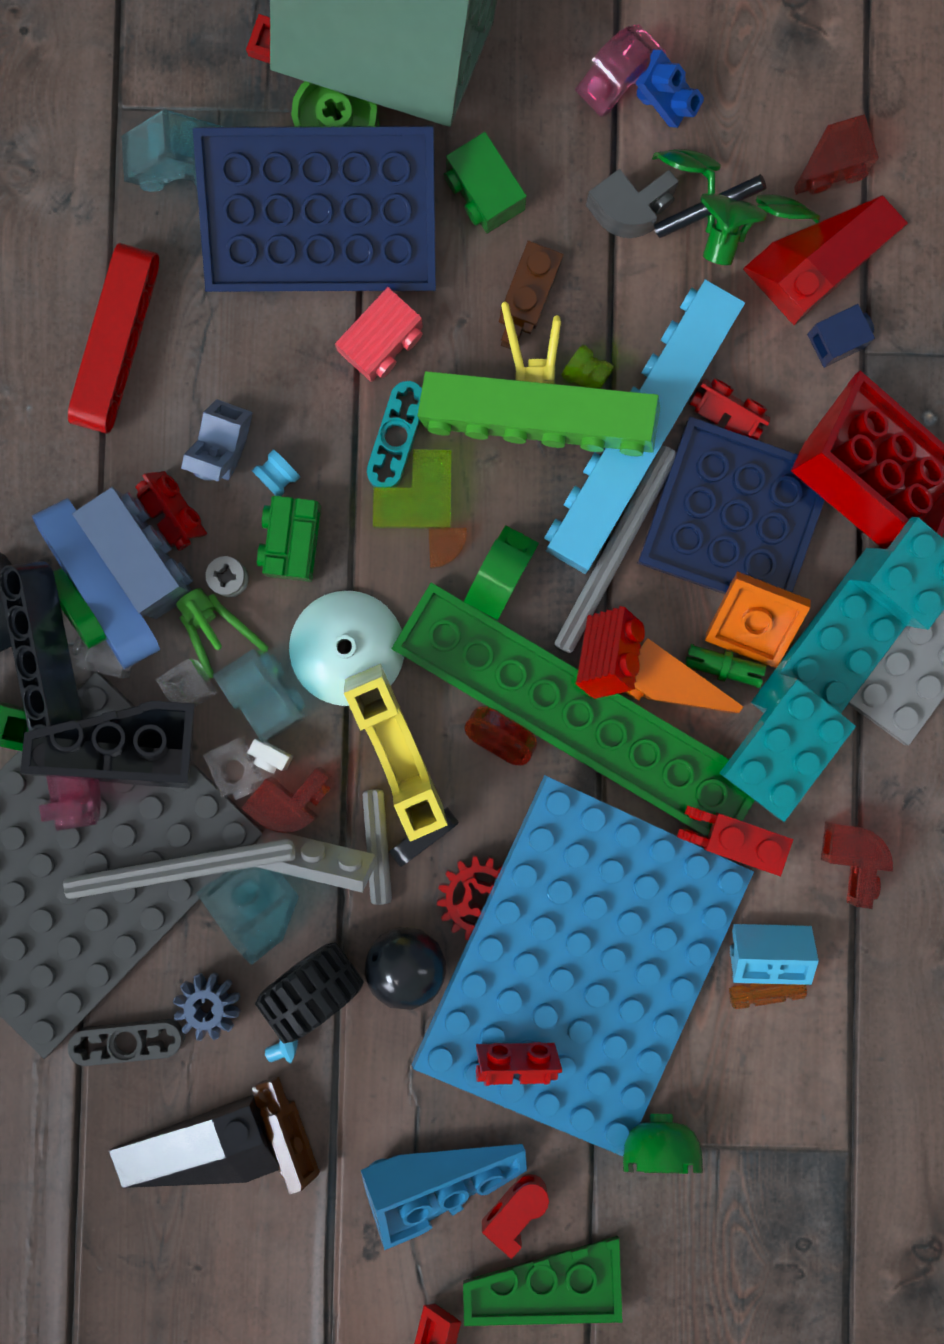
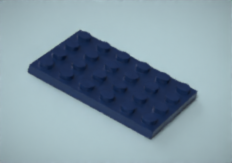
[192,126,436,292]

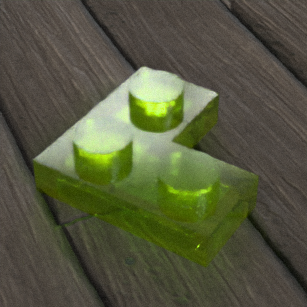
[373,449,452,529]

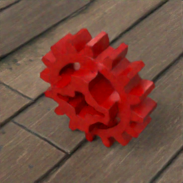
[437,855,503,940]

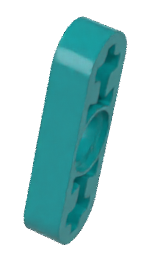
[367,381,422,491]

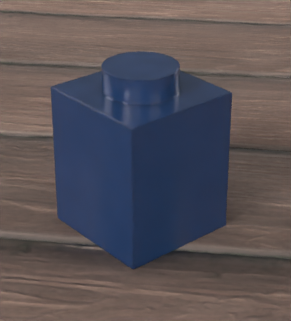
[807,304,875,368]

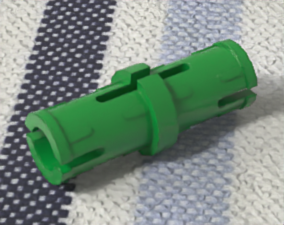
[685,644,766,688]

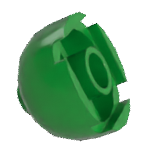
[623,1114,703,1174]

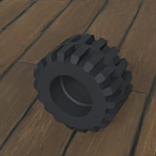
[255,942,364,1044]

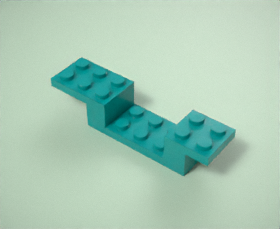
[720,517,944,822]

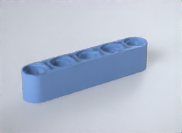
[32,498,160,669]

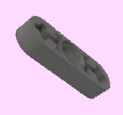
[68,1019,185,1066]

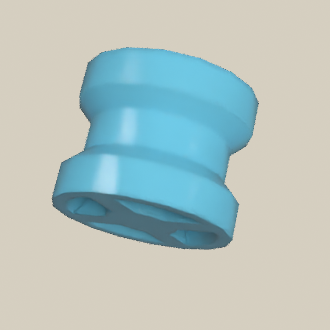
[251,449,300,496]

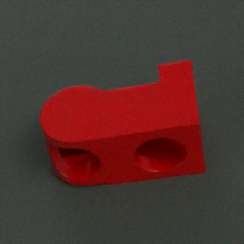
[482,1174,549,1260]

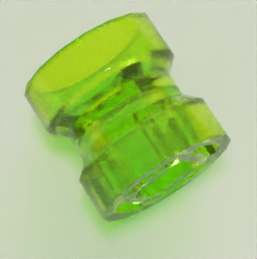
[561,344,615,389]

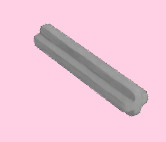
[362,789,392,905]

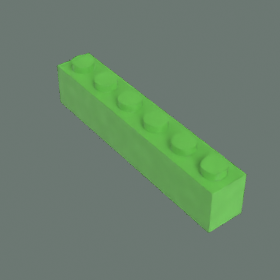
[417,371,660,456]

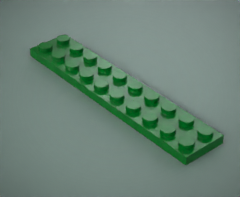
[391,582,755,837]

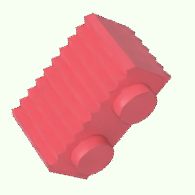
[335,287,423,382]

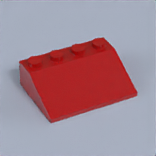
[791,370,944,549]

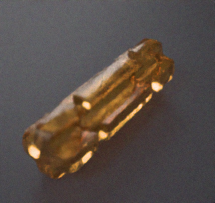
[729,983,807,1009]

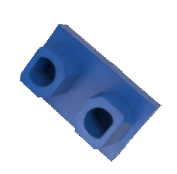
[635,50,704,128]

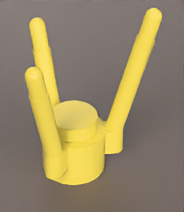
[501,302,561,384]

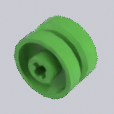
[291,81,380,126]

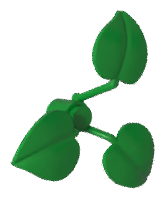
[652,149,821,265]

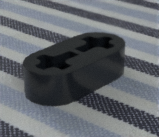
[388,807,459,867]

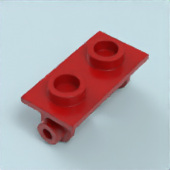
[689,378,770,440]
[135,471,207,551]
[476,1042,562,1086]

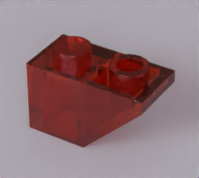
[794,114,879,195]

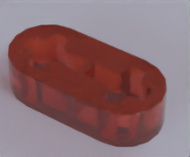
[465,706,537,766]

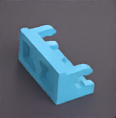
[730,924,819,985]

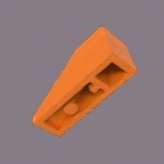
[625,638,744,713]

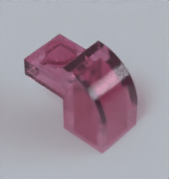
[575,25,666,117]
[39,777,101,831]

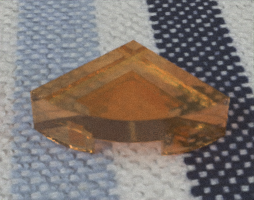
[429,528,467,569]

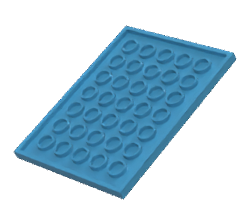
[411,775,754,1156]

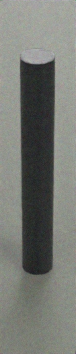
[654,174,767,238]

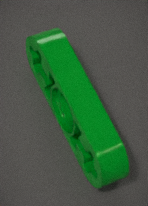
[53,568,107,649]

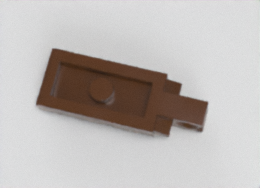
[499,241,564,349]
[252,1077,320,1194]

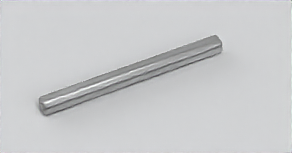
[554,445,677,653]
[63,839,295,899]

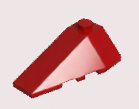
[743,195,908,325]

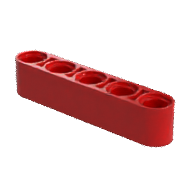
[68,243,160,434]

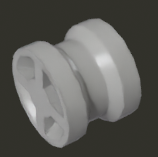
[205,556,249,597]

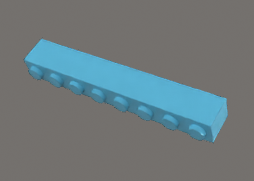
[544,279,745,574]

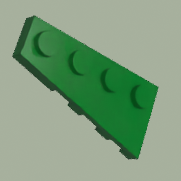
[463,1236,623,1326]

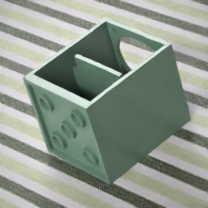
[270,0,497,127]

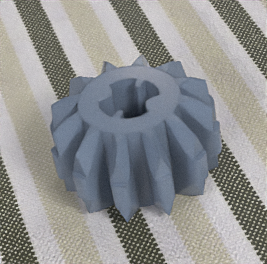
[173,972,241,1041]

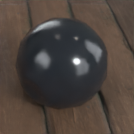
[364,927,446,1010]

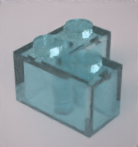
[121,109,223,192]
[213,649,306,743]

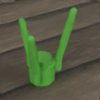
[176,588,268,679]

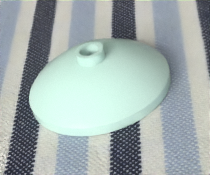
[289,591,404,706]

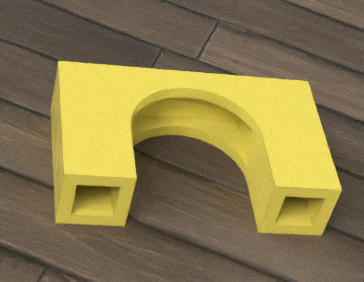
[344,664,447,842]

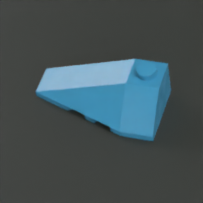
[361,1144,527,1250]

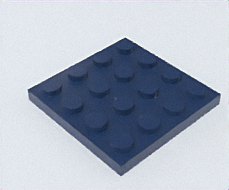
[637,417,825,594]

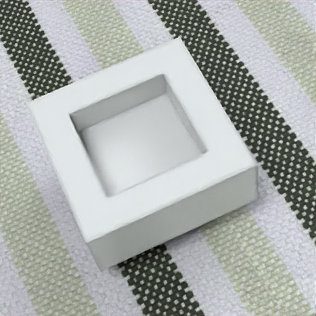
[247,738,294,774]

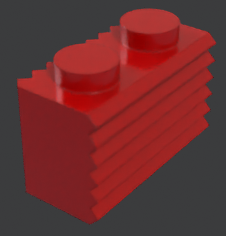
[576,606,645,699]

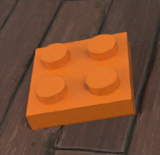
[705,571,811,668]

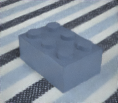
[72,487,193,619]

